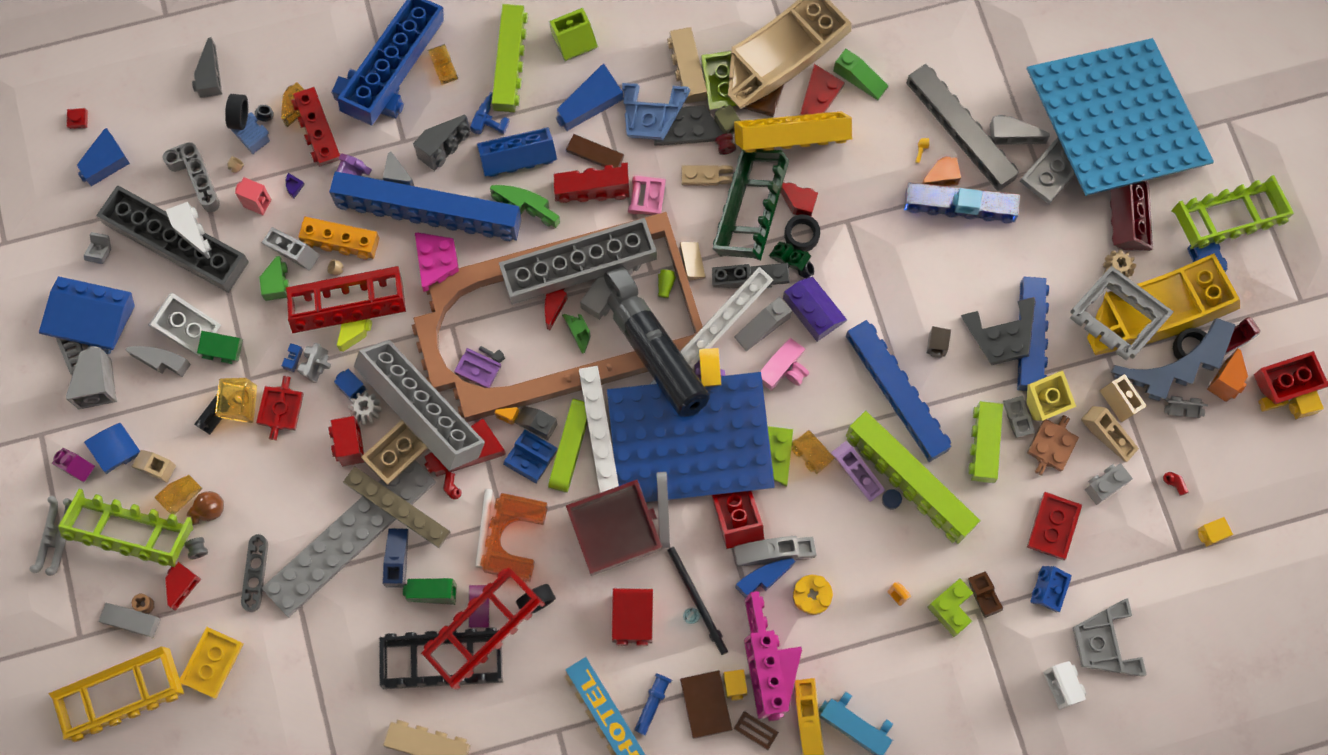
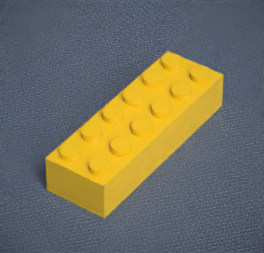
[734,111,852,152]

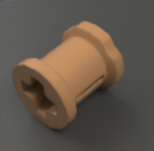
[131,594,154,614]

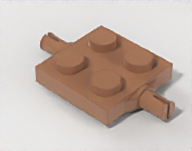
[1027,415,1079,475]

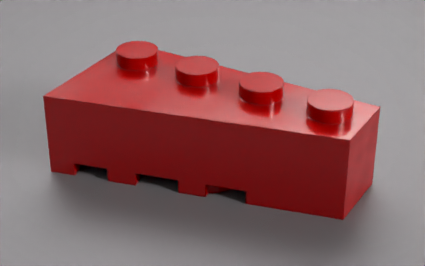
[554,162,629,203]

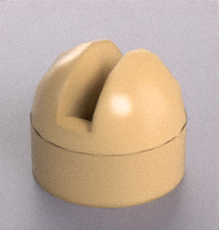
[227,156,244,173]
[327,259,344,276]

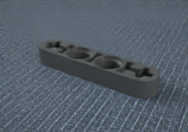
[241,534,268,612]

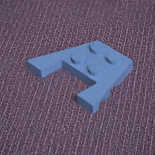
[622,83,690,140]

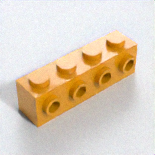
[298,216,380,259]

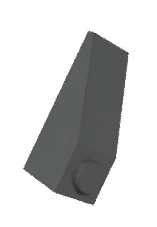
[192,37,222,98]

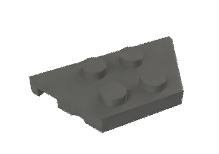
[654,105,724,146]

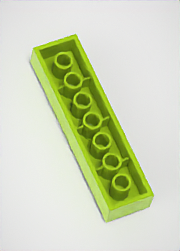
[846,411,981,544]

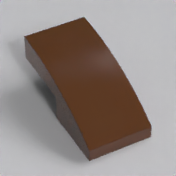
[968,571,1003,618]

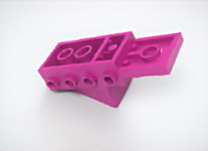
[744,591,802,722]

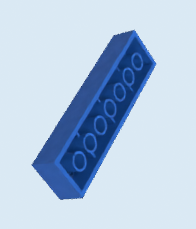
[337,0,444,126]

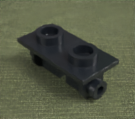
[194,393,233,435]

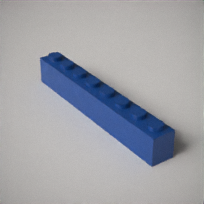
[846,320,951,462]

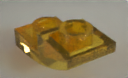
[428,44,458,85]

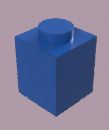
[334,369,367,400]

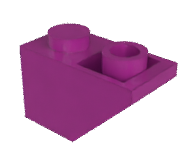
[51,447,95,482]

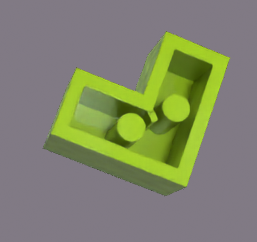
[927,578,973,637]

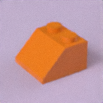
[1207,349,1248,402]

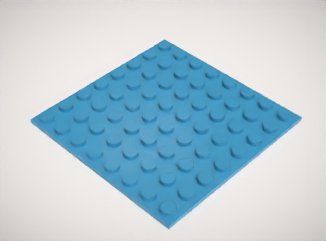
[1026,38,1214,196]

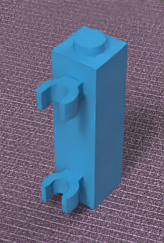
[819,692,893,755]

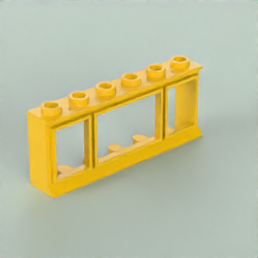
[48,646,184,742]

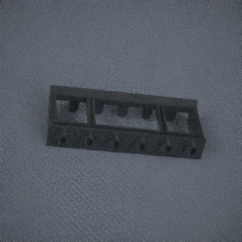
[379,628,503,689]

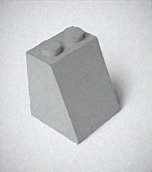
[66,347,117,410]

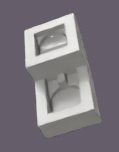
[1003,396,1035,438]

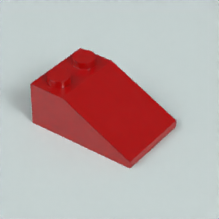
[712,491,765,549]

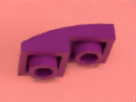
[469,585,489,628]

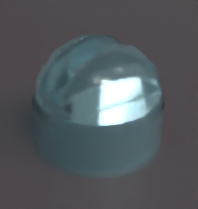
[683,608,700,624]

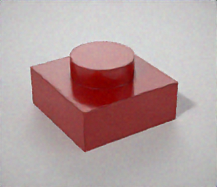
[67,108,88,129]

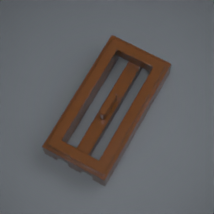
[734,711,779,750]

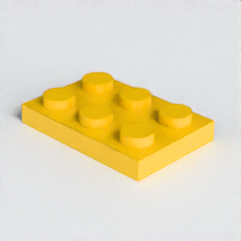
[180,627,244,699]

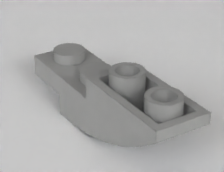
[734,536,816,566]

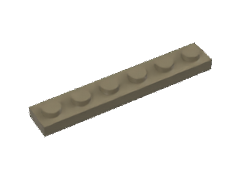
[343,466,451,548]

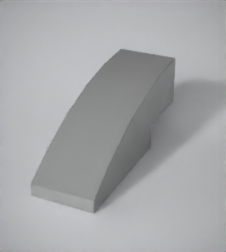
[126,346,191,377]
[98,603,160,638]

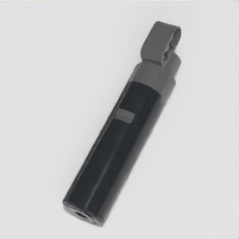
[604,266,710,417]

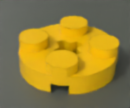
[793,575,833,615]

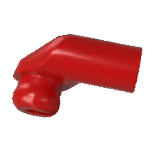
[443,472,462,500]
[1163,472,1189,496]

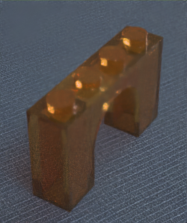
[480,493,548,582]

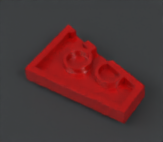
[800,64,845,115]

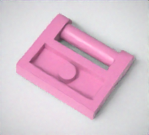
[628,176,666,215]

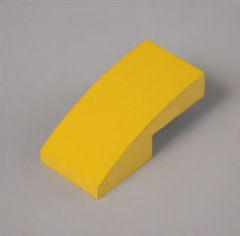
[699,348,721,387]

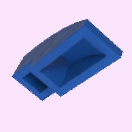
[735,558,795,598]

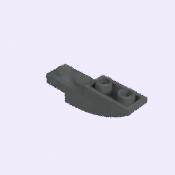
[712,263,790,288]

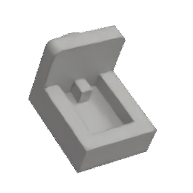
[84,232,111,264]

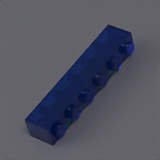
[904,182,1020,223]

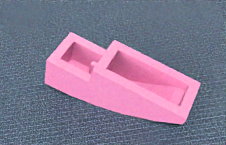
[760,338,805,391]

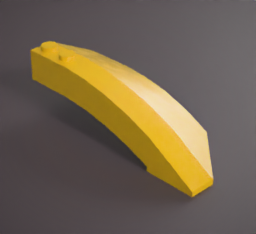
[1087,253,1240,355]

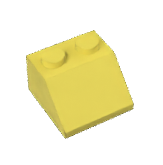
[1026,370,1076,421]

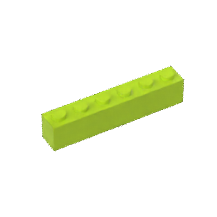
[492,4,528,112]

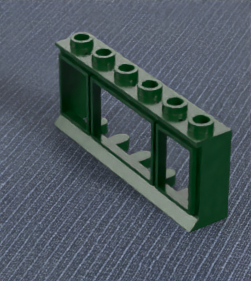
[712,149,790,261]

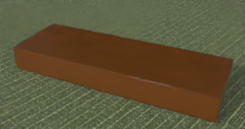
[566,134,624,168]

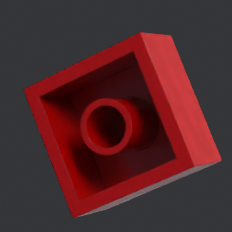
[328,416,365,467]

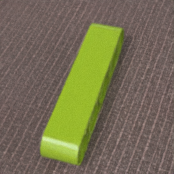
[548,399,588,493]

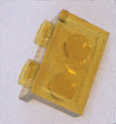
[792,430,835,474]

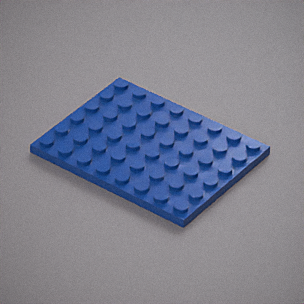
[607,372,775,503]

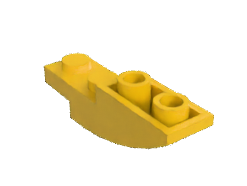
[795,678,824,755]

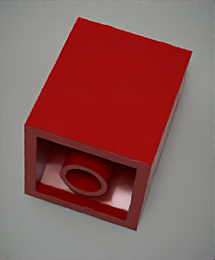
[612,588,653,646]

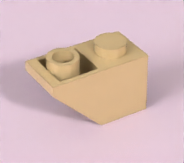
[132,450,176,483]

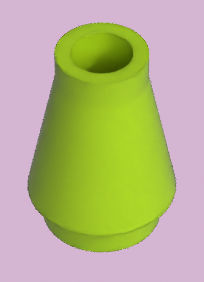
[658,269,676,298]

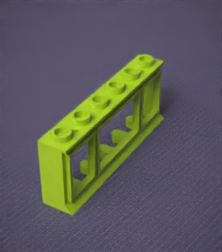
[1171,175,1294,249]
[58,489,193,567]

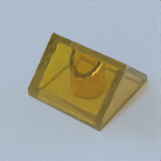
[215,378,257,423]

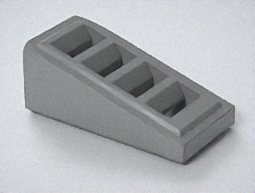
[56,338,84,375]

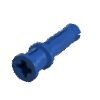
[634,673,672,736]

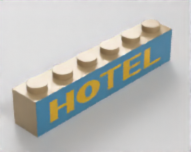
[564,657,645,755]

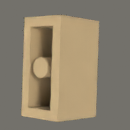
[1099,374,1147,422]

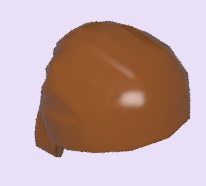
[187,491,224,525]

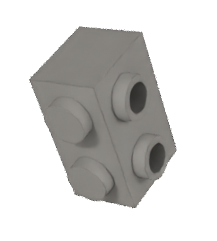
[1085,463,1133,505]

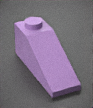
[831,441,885,502]

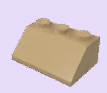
[361,420,428,485]

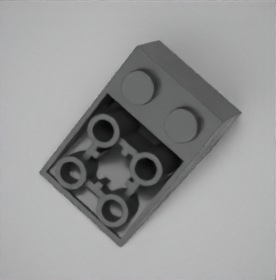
[413,114,470,171]

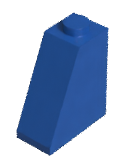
[77,128,130,186]

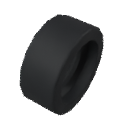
[225,94,248,130]
[784,215,820,252]
[1172,328,1207,364]
[516,584,556,614]

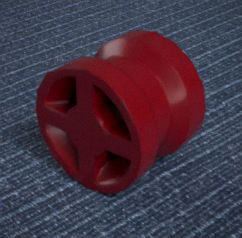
[715,133,736,155]

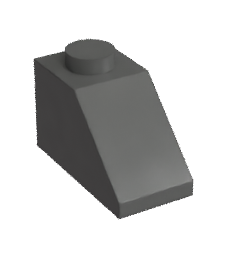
[514,406,557,440]

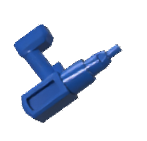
[470,92,510,134]

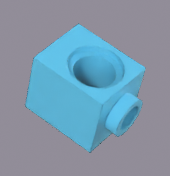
[953,188,982,215]

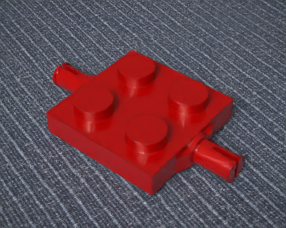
[256,376,304,441]

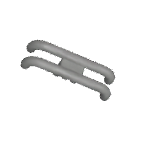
[30,496,72,576]

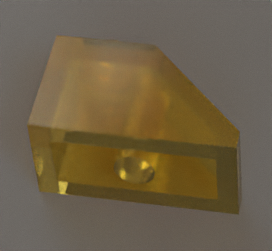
[281,82,305,127]
[154,475,203,515]

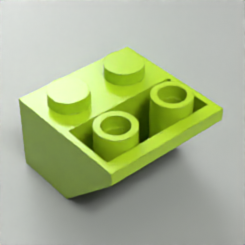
[549,8,598,61]

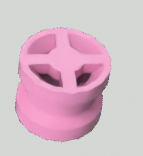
[785,362,809,386]

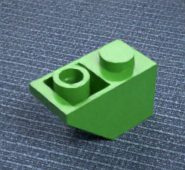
[259,256,290,301]

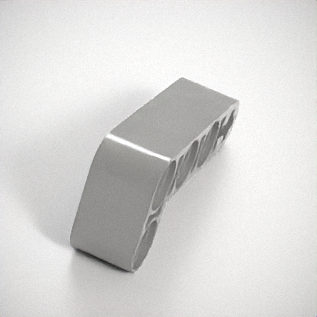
[163,142,220,212]

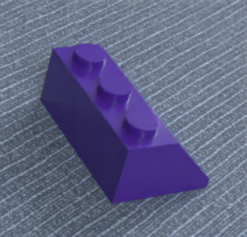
[783,277,847,342]

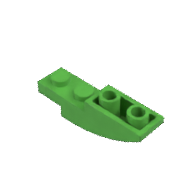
[490,185,560,228]

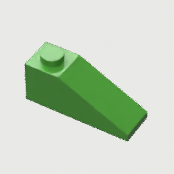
[833,48,889,100]

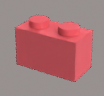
[235,177,272,215]

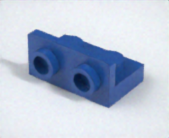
[1030,566,1072,612]

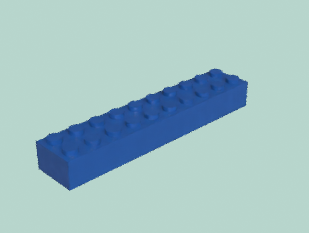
[329,171,522,241]

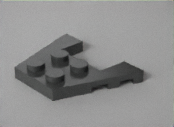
[961,297,1036,365]

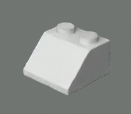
[1044,661,1086,710]

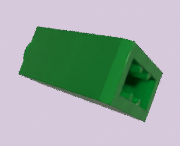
[403,578,457,605]

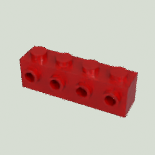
[291,87,340,167]

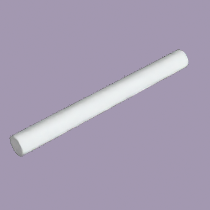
[476,489,493,567]

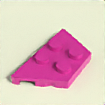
[415,232,459,292]

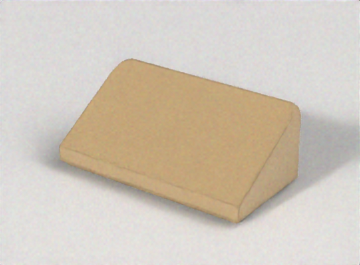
[680,242,706,281]

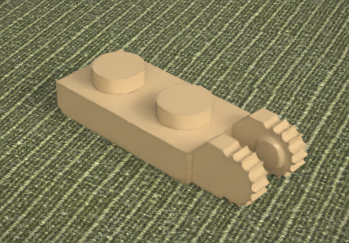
[682,165,733,185]

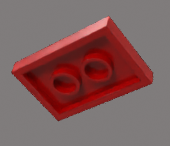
[1027,492,1082,561]

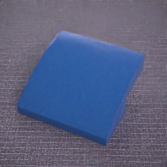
[84,423,140,474]
[503,429,558,484]

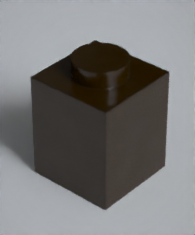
[926,326,951,358]

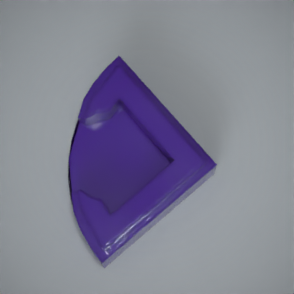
[286,173,305,199]

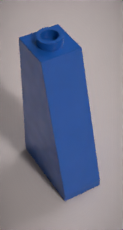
[556,64,623,131]

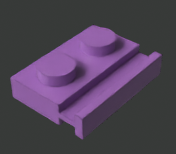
[454,348,501,388]

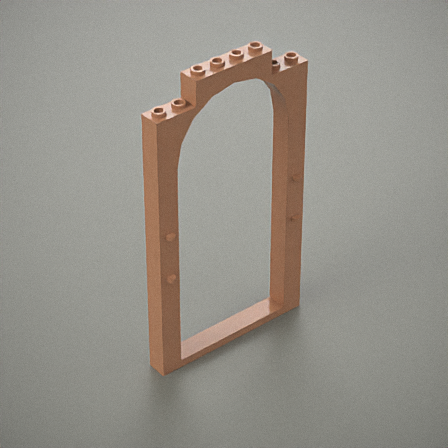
[412,212,703,422]

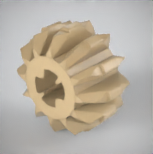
[1103,249,1136,278]

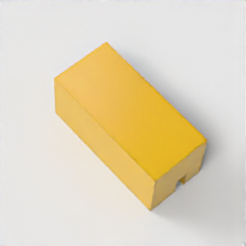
[1258,397,1289,412]

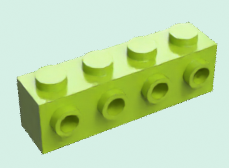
[968,401,1003,483]

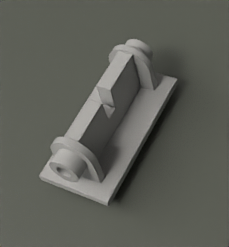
[1164,396,1208,418]

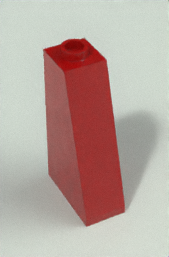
[424,419,506,477]

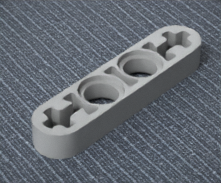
[657,472,670,548]

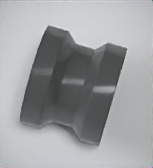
[184,537,208,559]

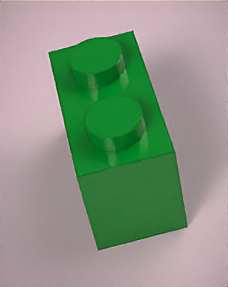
[197,331,243,364]

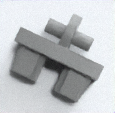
[297,343,331,382]

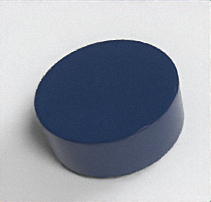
[882,489,902,510]

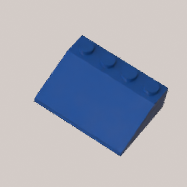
[39,276,135,350]

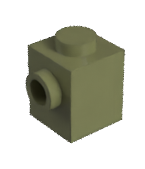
[714,105,741,134]

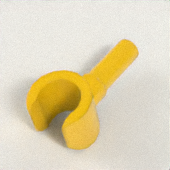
[915,138,930,163]

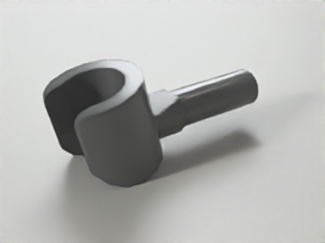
[479,346,505,363]

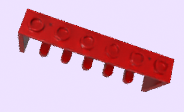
[286,266,406,334]
[421,567,545,690]

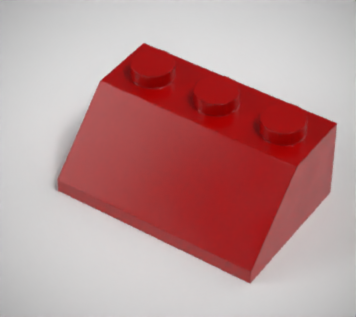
[1254,351,1328,404]

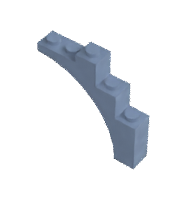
[1111,318,1236,401]

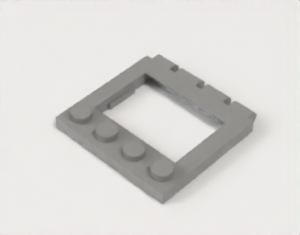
[1070,266,1174,360]

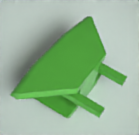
[562,314,591,354]

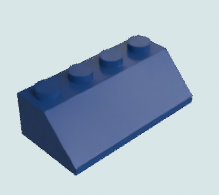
[477,127,557,177]

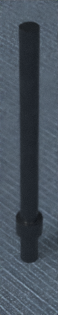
[667,547,728,655]

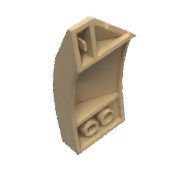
[728,0,852,109]

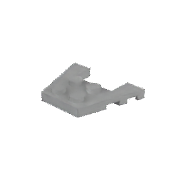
[1073,598,1147,676]

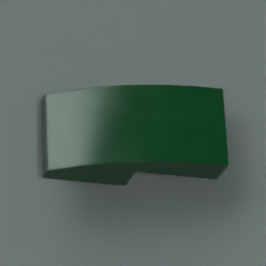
[769,241,811,271]

